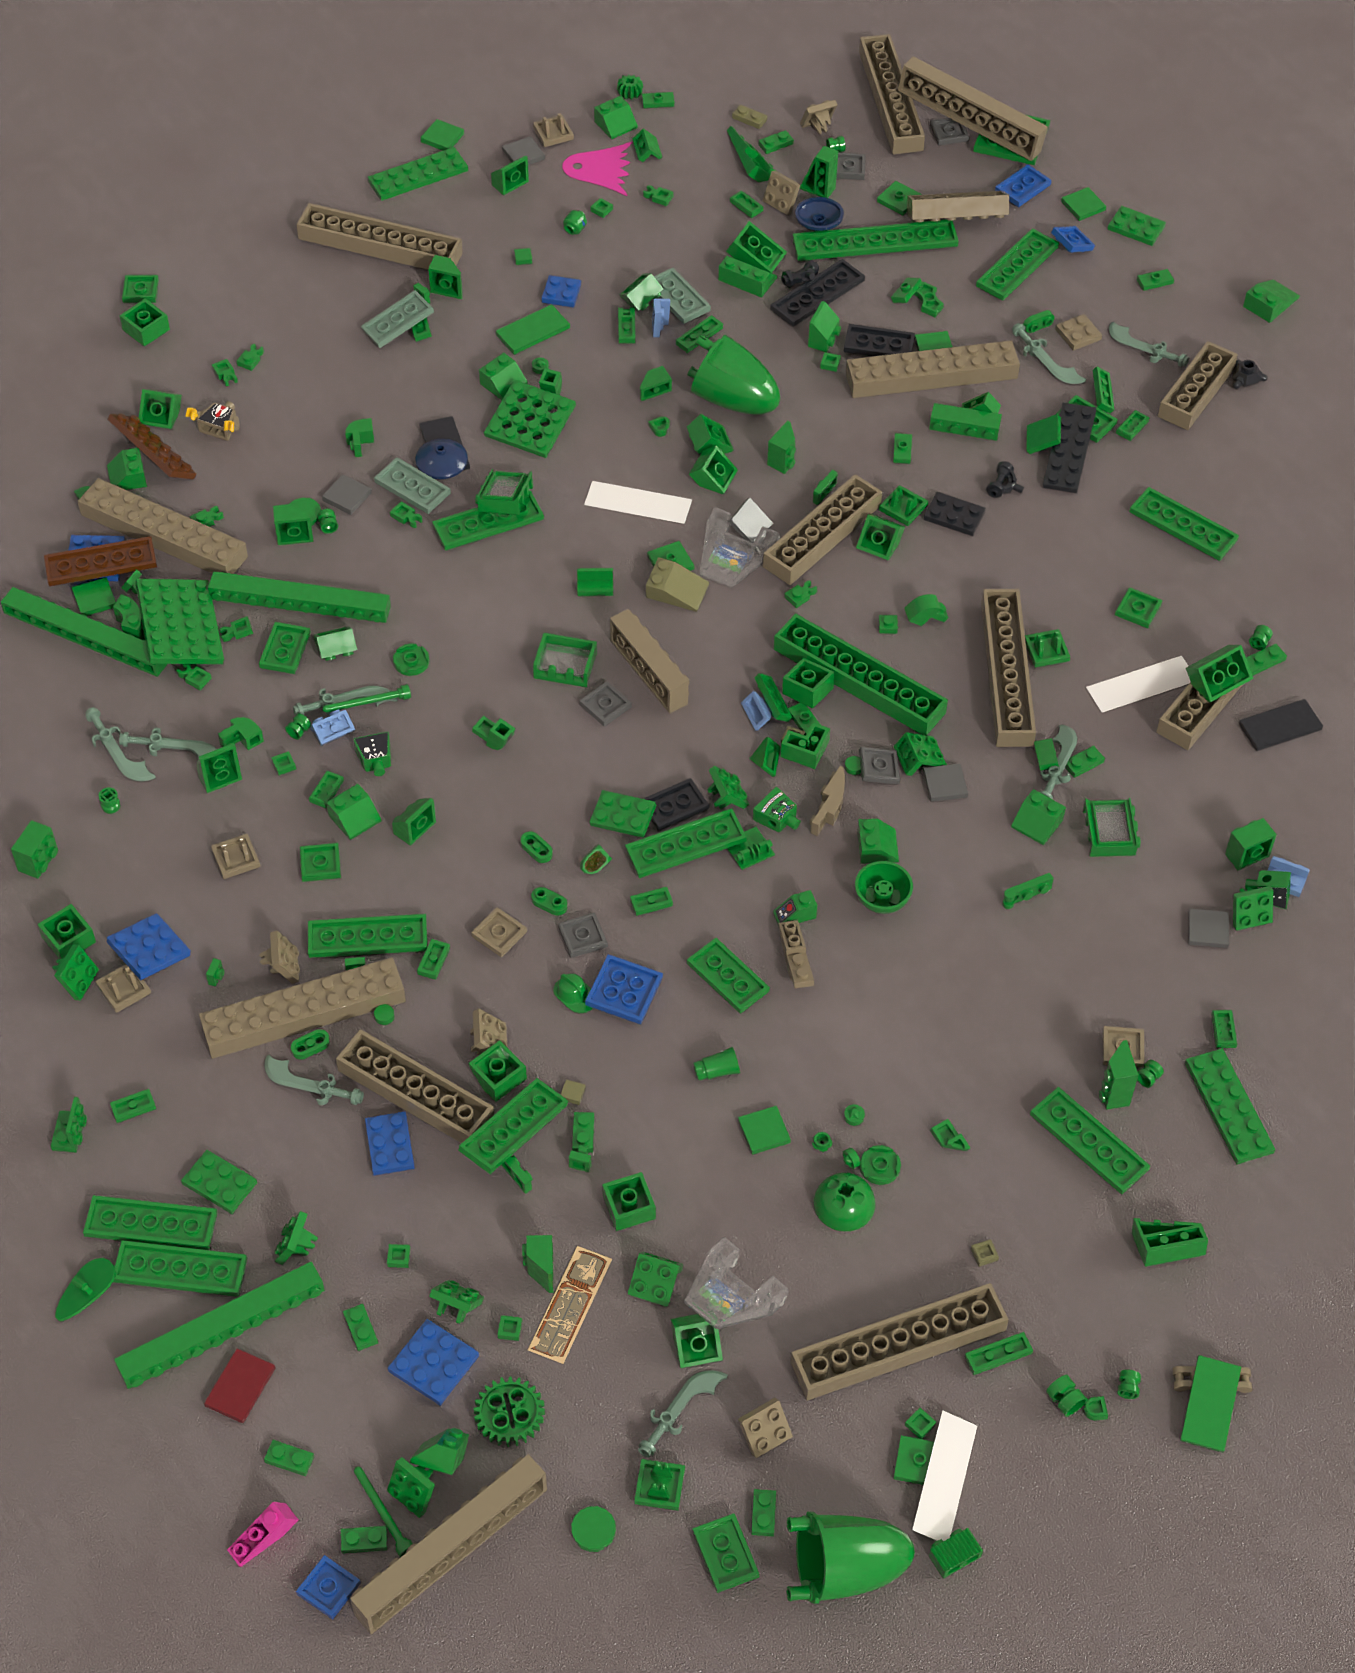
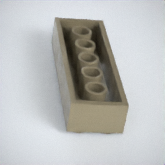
[907,190,1009,222]
[1158,341,1238,430]
[610,609,690,714]
[1156,682,1242,750]

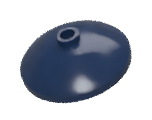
[795,197,844,231]
[415,438,468,479]

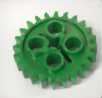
[473,1376,545,1447]

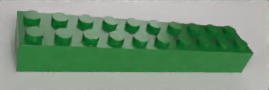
[774,613,948,736]

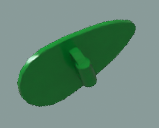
[55,1258,116,1321]

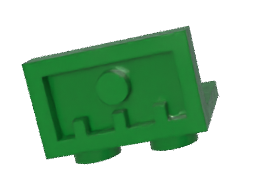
[893,732,947,776]
[51,1096,87,1152]
[628,1251,683,1306]

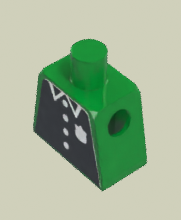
[353,731,391,776]
[1245,870,1291,909]

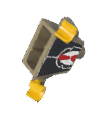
[185,401,240,441]

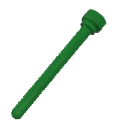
[323,684,411,713]
[354,1466,413,1558]

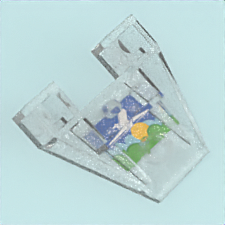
[700,507,780,588]
[684,1237,789,1329]

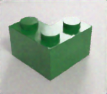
[780,723,830,769]

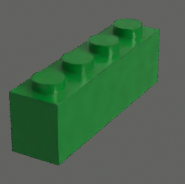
[929,403,1002,441]

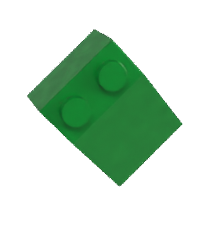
[726,221,787,273]
[1243,279,1300,323]
[196,743,242,793]

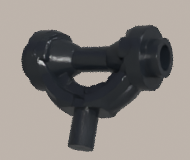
[781,260,819,287]
[986,461,1024,498]

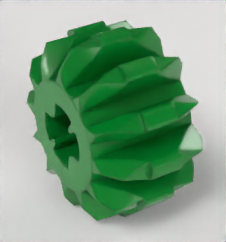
[617,74,643,100]

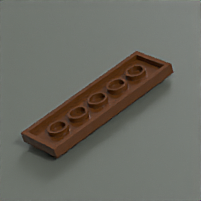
[107,413,197,479]
[44,536,157,587]

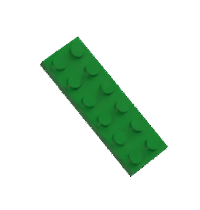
[368,147,468,201]
[976,228,1059,301]
[1129,487,1239,561]
[432,491,544,551]
[625,808,747,878]
[308,914,427,958]
[1185,1048,1275,1164]
[458,1078,568,1174]
[1030,1087,1150,1195]
[83,1195,218,1250]
[113,1240,248,1297]

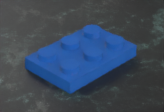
[995,165,1052,207]
[365,1111,415,1176]

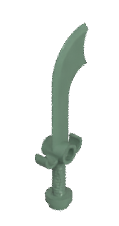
[1109,322,1189,367]
[1012,323,1086,384]
[293,686,398,716]
[85,707,155,781]
[1039,725,1077,799]
[119,728,217,757]
[265,1055,364,1105]
[638,1370,728,1458]

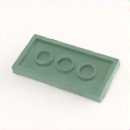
[654,268,711,324]
[361,290,434,348]
[374,457,451,514]

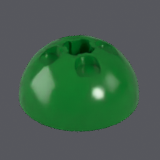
[855,861,913,914]
[813,1172,875,1231]

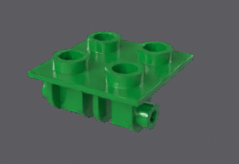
[727,827,775,870]

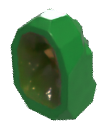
[580,844,612,874]

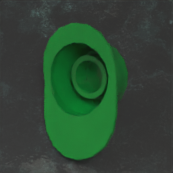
[553,973,593,1013]

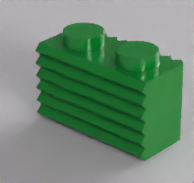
[929,1528,983,1579]

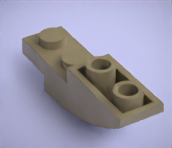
[810,766,845,836]
[779,920,814,989]

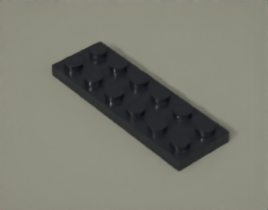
[770,259,865,327]
[1043,402,1097,493]

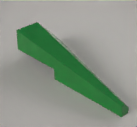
[727,126,780,183]

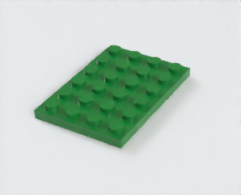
[135,579,224,664]

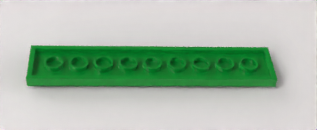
[792,220,959,261]

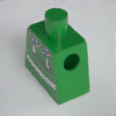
[753,787,801,832]

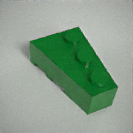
[799,146,838,198]
[1131,1218,1208,1267]

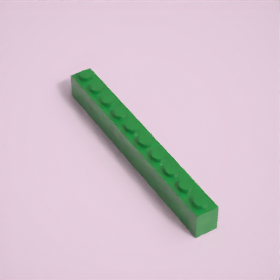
[208,571,391,623]
[1,587,167,677]
[114,1261,325,1389]

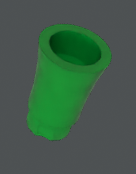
[693,1047,740,1080]

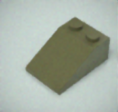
[646,557,709,612]

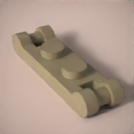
[1172,1366,1253,1393]

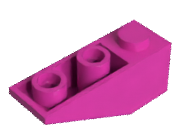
[227,1502,299,1567]

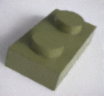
[732,105,767,129]

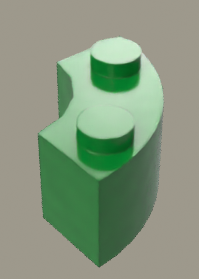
[113,594,144,640]

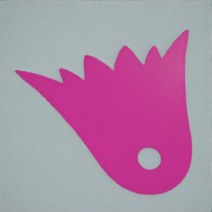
[562,141,633,196]

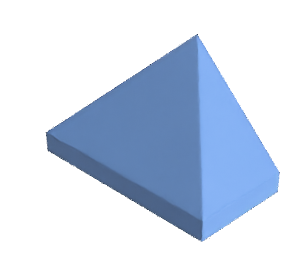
[741,691,772,731]

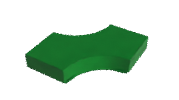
[914,282,944,318]

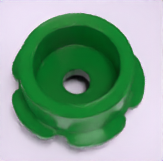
[812,1132,832,1152]

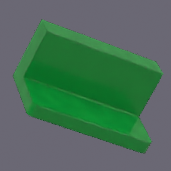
[632,129,662,162]
[577,568,613,596]

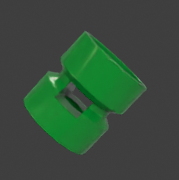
[1046,1375,1087,1417]

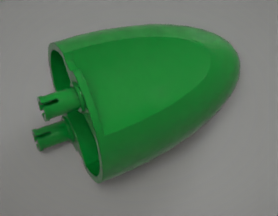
[687,334,780,415]
[786,1511,915,1604]

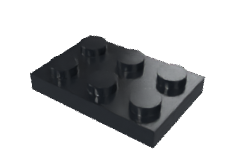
[924,492,986,536]
[643,778,709,831]

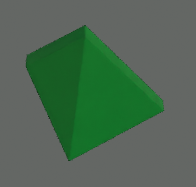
[749,737,781,777]

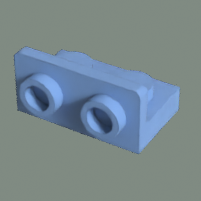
[652,299,670,337]
[310,710,355,746]
[1267,856,1310,897]

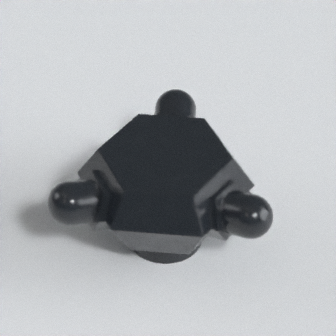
[1232,360,1268,389]

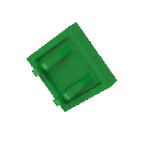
[879,485,928,526]
[1025,629,1070,668]
[707,766,749,810]
[1233,886,1273,931]
[52,944,99,1001]
[274,1211,318,1265]
[429,1280,484,1324]
[387,1457,435,1518]
[634,1459,685,1511]

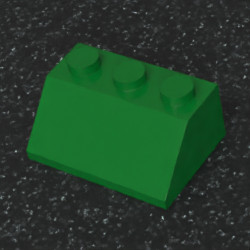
[718,256,777,298]
[1186,644,1254,702]
[1099,1040,1138,1110]

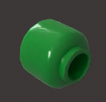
[563,210,587,235]

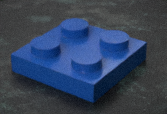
[1051,226,1095,253]
[542,275,581,308]
[296,1555,361,1620]

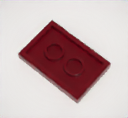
[204,1349,276,1423]

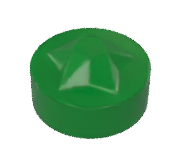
[532,358,549,374]
[844,1104,865,1126]
[843,1147,860,1169]

